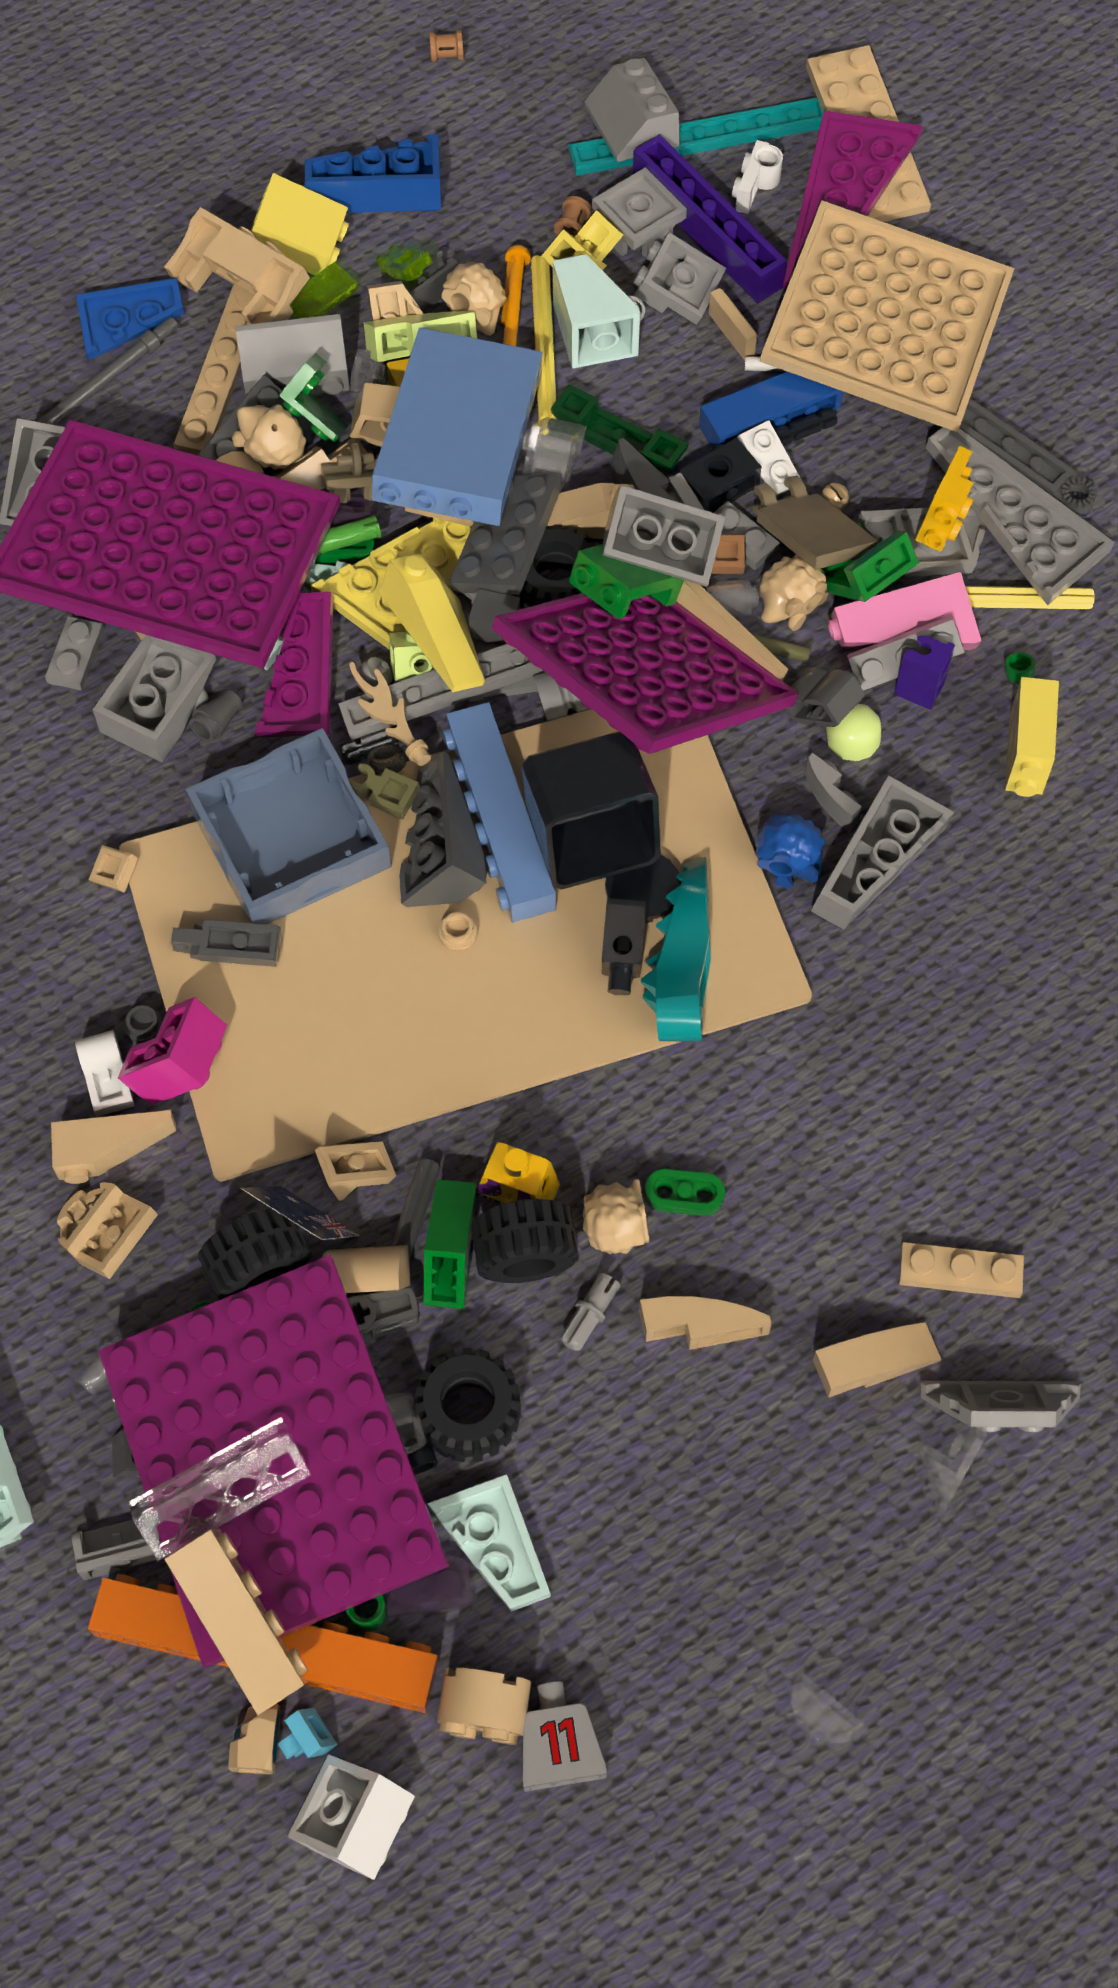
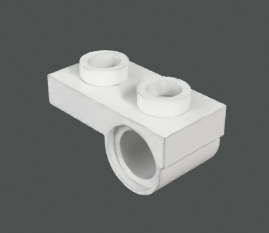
[732,140,783,214]
[737,420,801,497]
[75,1030,135,1117]

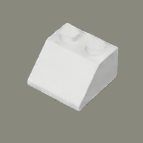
[287,1754,415,1880]

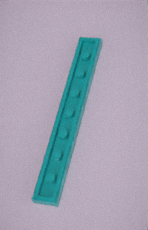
[568,97,823,176]

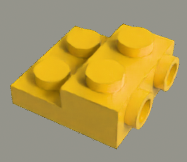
[915,446,974,552]

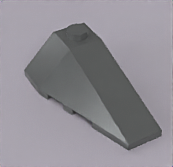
[399,751,487,907]

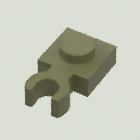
[349,764,421,819]

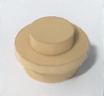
[438,912,477,950]

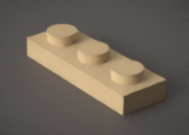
[899,1242,1024,1298]

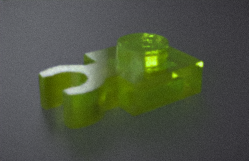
[375,246,433,281]

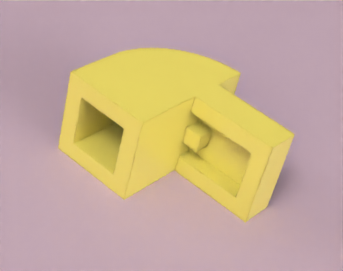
[542,210,623,271]

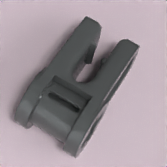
[348,1288,418,1341]

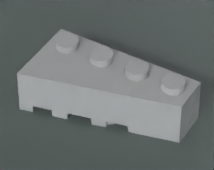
[811,775,955,930]

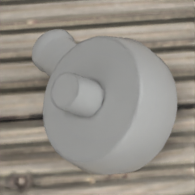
[359,657,393,687]

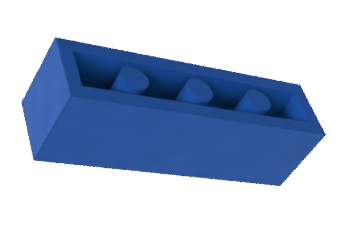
[699,372,843,449]

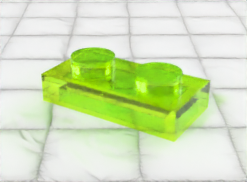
[290,262,358,319]

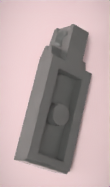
[171,919,281,967]

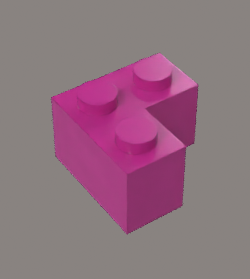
[118,997,227,1106]

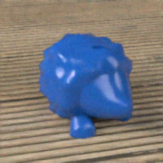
[755,813,825,889]

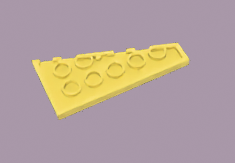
[311,518,472,650]

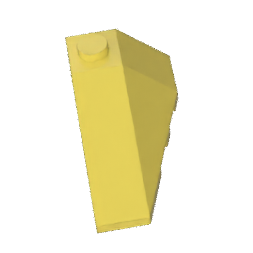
[379,554,485,692]

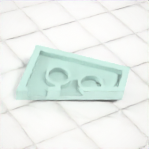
[427,1474,551,1612]

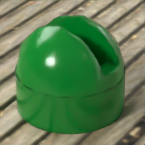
[1005,652,1035,684]

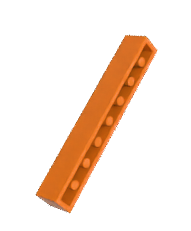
[88,1574,439,1713]

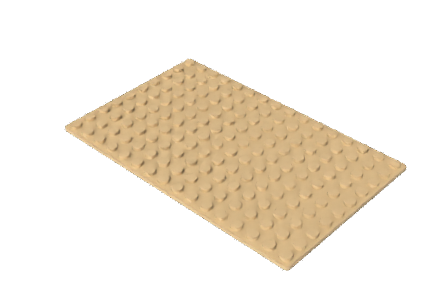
[119,709,812,1181]

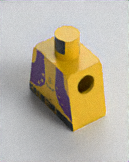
[476,1142,560,1204]

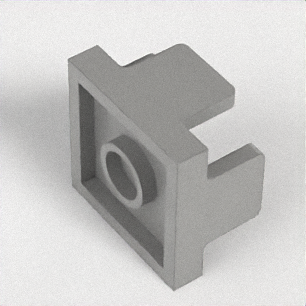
[592,167,687,257]

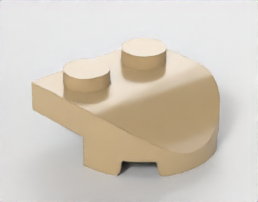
[57,1182,158,1279]

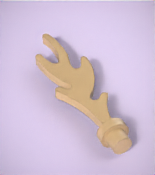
[349,662,431,766]

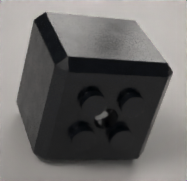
[522,731,661,890]

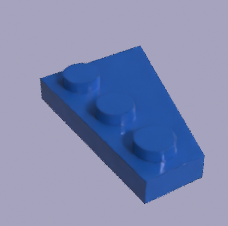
[76,278,184,360]

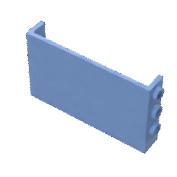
[372,327,543,526]

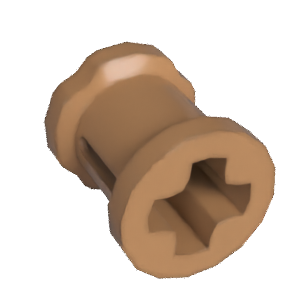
[429,30,464,62]
[554,196,592,237]

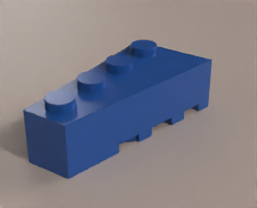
[305,133,441,213]

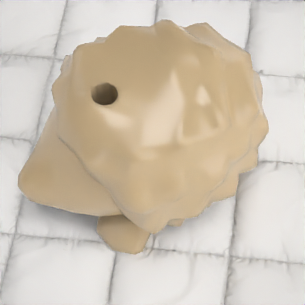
[441,261,506,336]
[232,405,306,470]
[758,554,829,631]
[583,1179,649,1254]

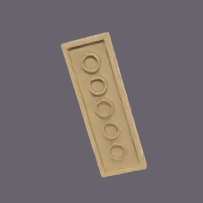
[806,45,931,222]

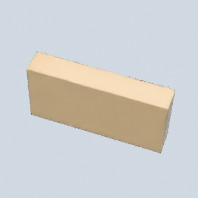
[709,288,757,361]

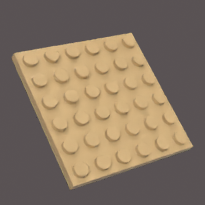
[759,200,1015,432]

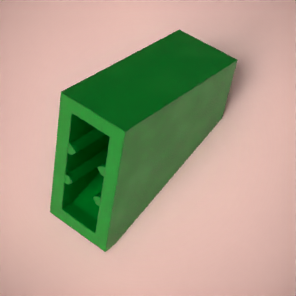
[424,1179,477,1309]

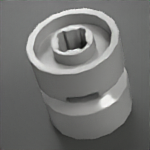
[533,672,589,721]

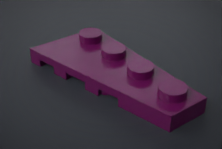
[254,592,334,737]

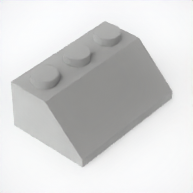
[584,58,679,162]
[235,314,350,395]
[602,485,725,587]

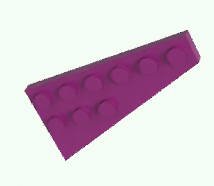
[783,111,923,289]

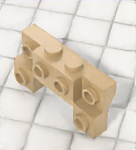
[164,207,310,324]

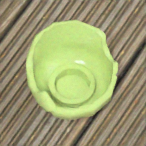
[826,703,881,761]

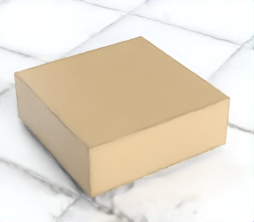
[88,845,138,893]

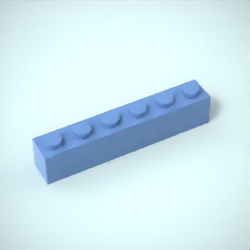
[442,702,556,923]

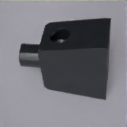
[602,898,646,995]

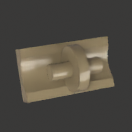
[321,444,377,503]

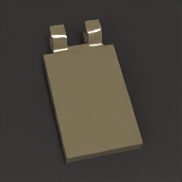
[753,475,878,570]

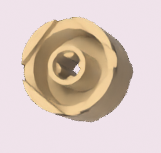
[436,1667,531,1745]

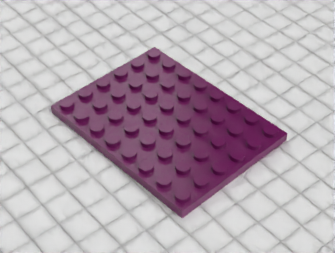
[0,420,340,669]
[98,1255,449,1668]

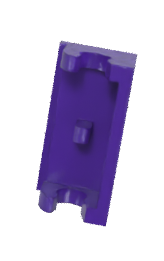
[894,636,955,710]

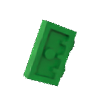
[279,353,348,442]

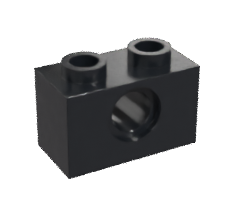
[679,438,762,513]

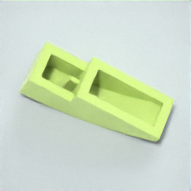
[363,311,477,362]

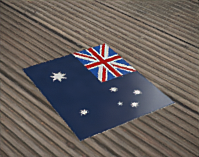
[240,1186,360,1240]

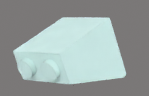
[553,254,640,368]

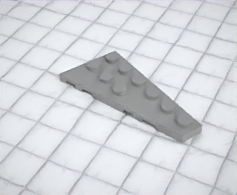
[925,427,1115,606]

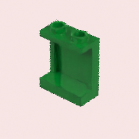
[821,523,919,602]
[569,544,684,619]

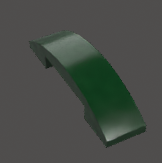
[551,384,689,472]

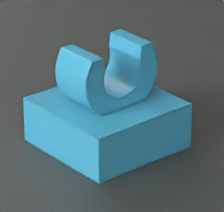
[278,1708,337,1759]

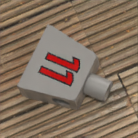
[523,1682,607,1792]

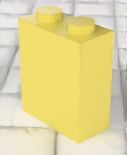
[250,173,349,277]
[1005,677,1059,797]

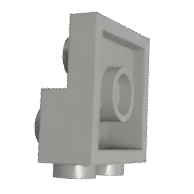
[633,232,726,325]

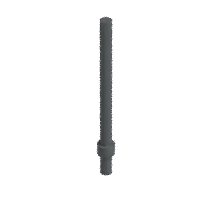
[37,316,179,425]

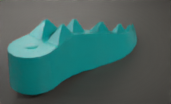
[641,857,711,1042]

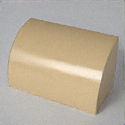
[322,1245,411,1293]

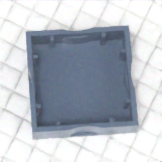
[185,728,391,924]

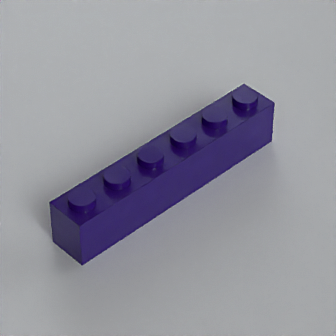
[633,134,787,304]

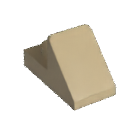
[315,1141,396,1201]

